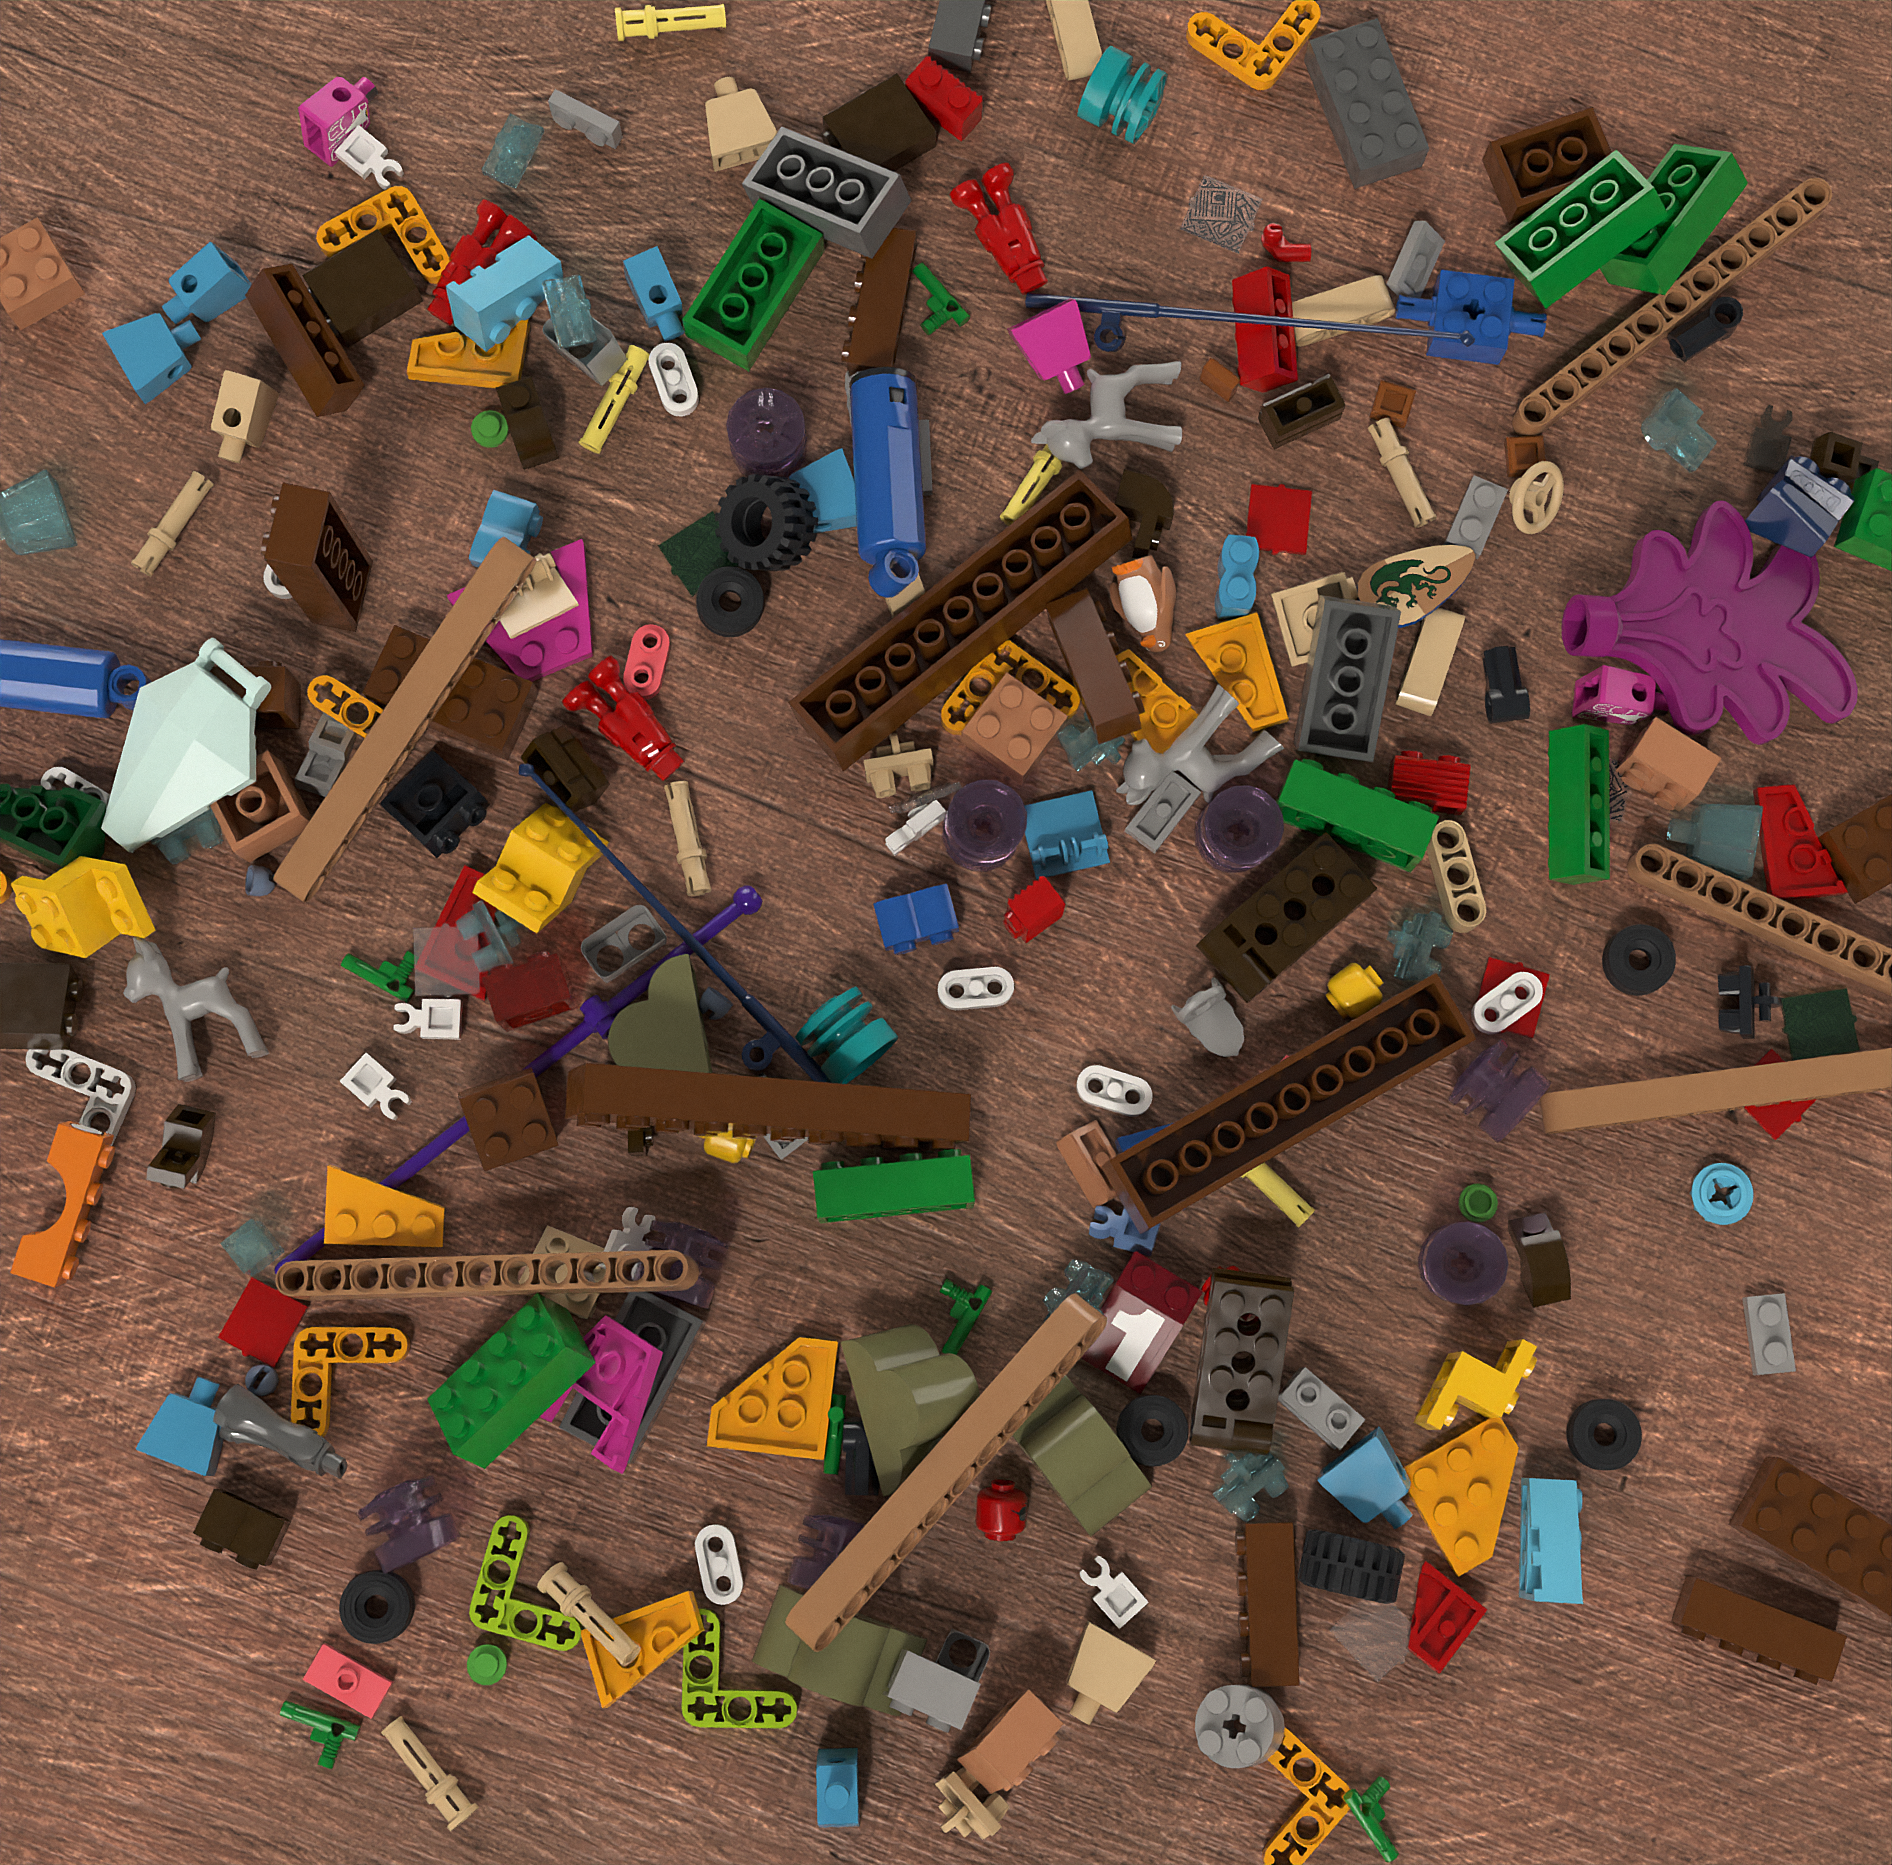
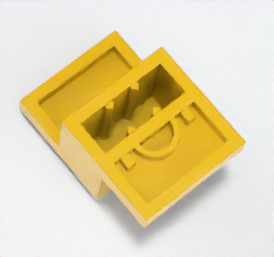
[472,803,609,933]
[10,856,156,958]
[1413,1339,1537,1430]

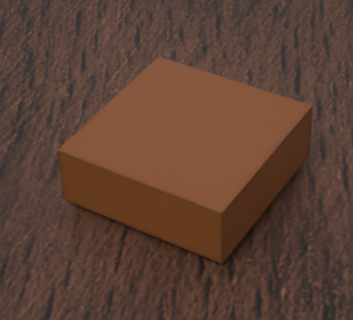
[1200,358,1240,402]
[1369,380,1416,429]
[1504,435,1546,477]

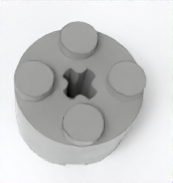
[1195,1685,1284,1768]

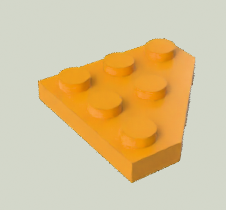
[707,1337,839,1460]
[1403,1417,1519,1577]

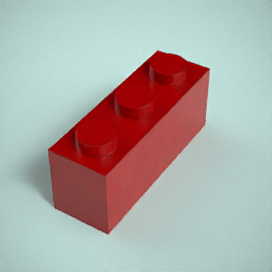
[1232,266,1298,393]

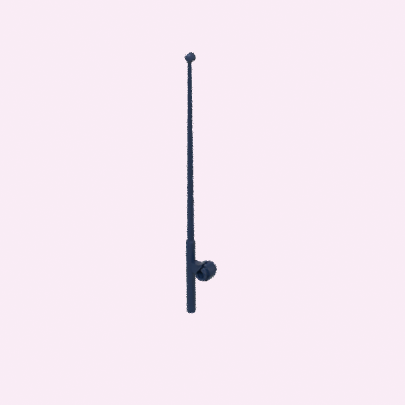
[1025,293,1475,353]
[518,764,832,1083]

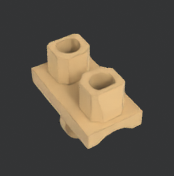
[864,733,934,798]
[935,1767,1009,1840]

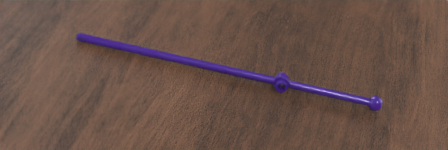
[274,885,763,1274]

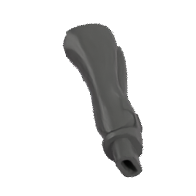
[213,1384,347,1479]

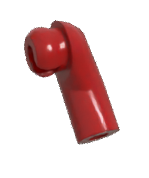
[1261,223,1311,262]

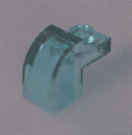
[1641,388,1717,472]

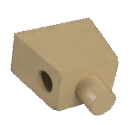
[705,77,777,172]
[211,370,280,464]
[1066,1620,1156,1725]

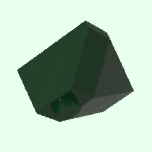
[0,784,106,872]

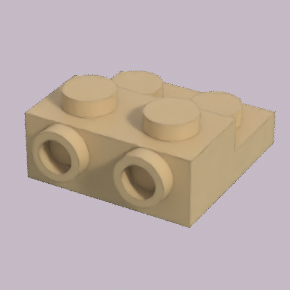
[1271,572,1358,667]

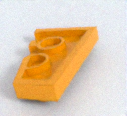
[407,319,530,389]
[1185,612,1289,732]
[1116,649,1216,754]
[324,1164,445,1247]
[581,1591,705,1708]

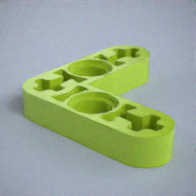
[469,1515,583,1651]
[682,1608,798,1728]

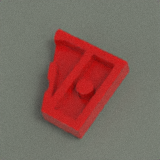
[1406,1561,1487,1674]

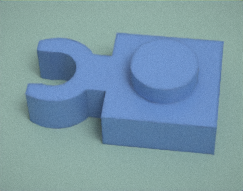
[1089,1206,1161,1256]

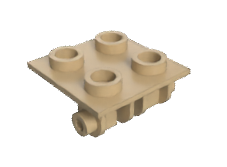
[499,553,579,639]
[519,1225,606,1319]

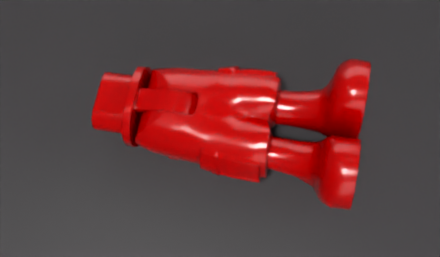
[949,163,1048,295]
[427,199,538,326]
[562,655,685,782]

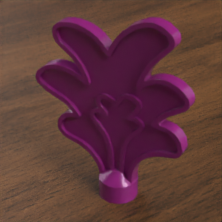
[1562,500,1858,745]

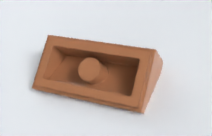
[1056,1120,1118,1209]

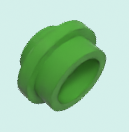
[471,410,509,448]
[1458,1184,1498,1223]
[467,1644,507,1685]

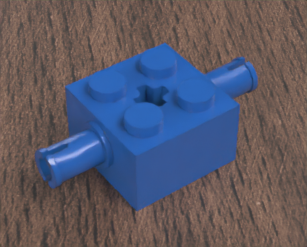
[1395,270,1547,365]

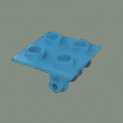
[1019,790,1110,880]

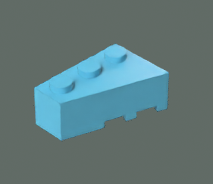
[446,235,564,352]
[1519,1477,1583,1604]

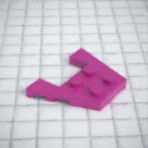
[447,539,593,682]
[540,1315,663,1474]

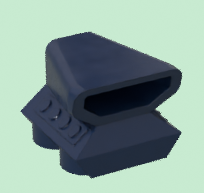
[1745,455,1855,558]

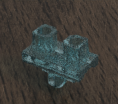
[482,113,544,189]
[542,274,597,349]
[1057,712,1125,772]
[151,805,224,864]
[455,900,524,973]
[1386,911,1454,981]
[1042,1259,1114,1321]
[1212,1452,1289,1522]

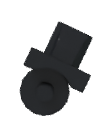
[1718,965,1782,1039]

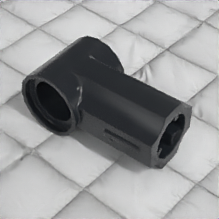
[1667,297,1743,363]
[1481,646,1530,724]
[843,1417,880,1496]

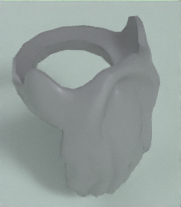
[1171,977,1244,1057]

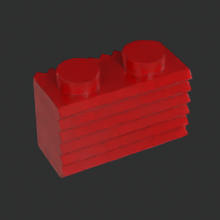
[905,56,983,142]
[1387,751,1471,815]
[1002,876,1066,943]

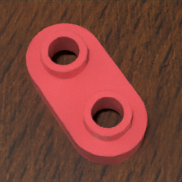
[623,624,671,700]

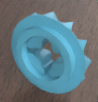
[1690,1163,1753,1225]

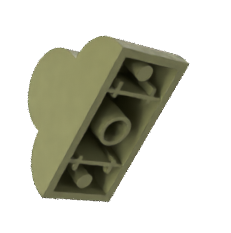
[608,954,713,1073]
[841,1324,980,1497]
[1012,1375,1152,1537]
[752,1584,928,1716]

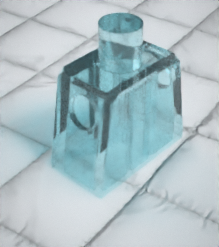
[0,469,78,555]
[1667,804,1763,882]

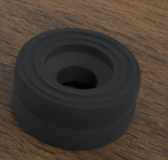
[696,567,764,637]
[1602,924,1676,996]
[1116,1395,1189,1467]
[1566,1399,1642,1470]
[339,1570,415,1644]

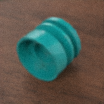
[1077,45,1168,144]
[795,986,898,1084]

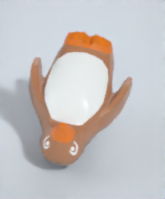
[1110,555,1176,653]

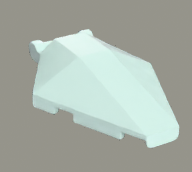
[101,638,271,853]

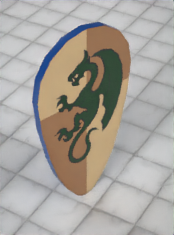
[1357,545,1476,628]

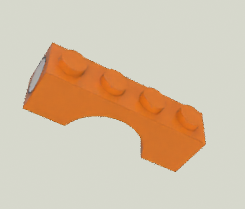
[10,1121,115,1288]

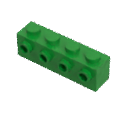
[1548,724,1610,885]

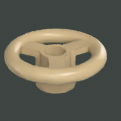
[1509,461,1564,534]

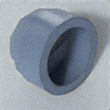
[245,865,275,896]
[699,987,733,1020]
[245,1364,279,1396]

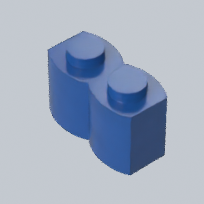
[873,884,959,955]

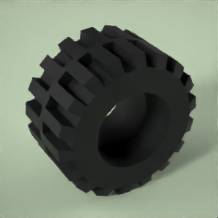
[715,474,818,571]
[1297,1529,1405,1604]

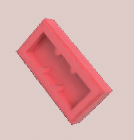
[303,1643,394,1719]

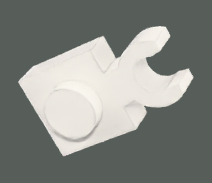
[335,125,404,190]
[885,799,946,856]
[394,999,463,1040]
[340,1053,412,1120]
[598,1207,655,1281]
[1079,1555,1149,1629]

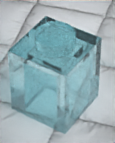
[220,1218,285,1276]

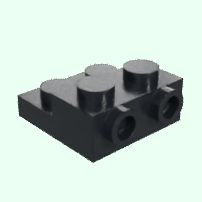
[379,750,490,858]

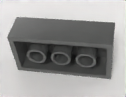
[1304,18,1429,189]
[742,127,912,259]
[1293,595,1401,762]
[559,1292,706,1464]

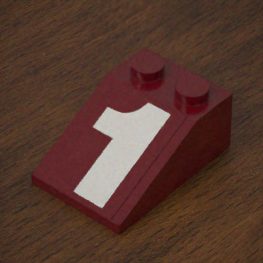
[1081,1251,1203,1394]

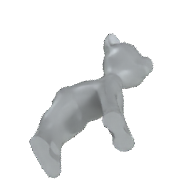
[1031,361,1182,469]
[1116,684,1285,805]
[123,936,269,1082]

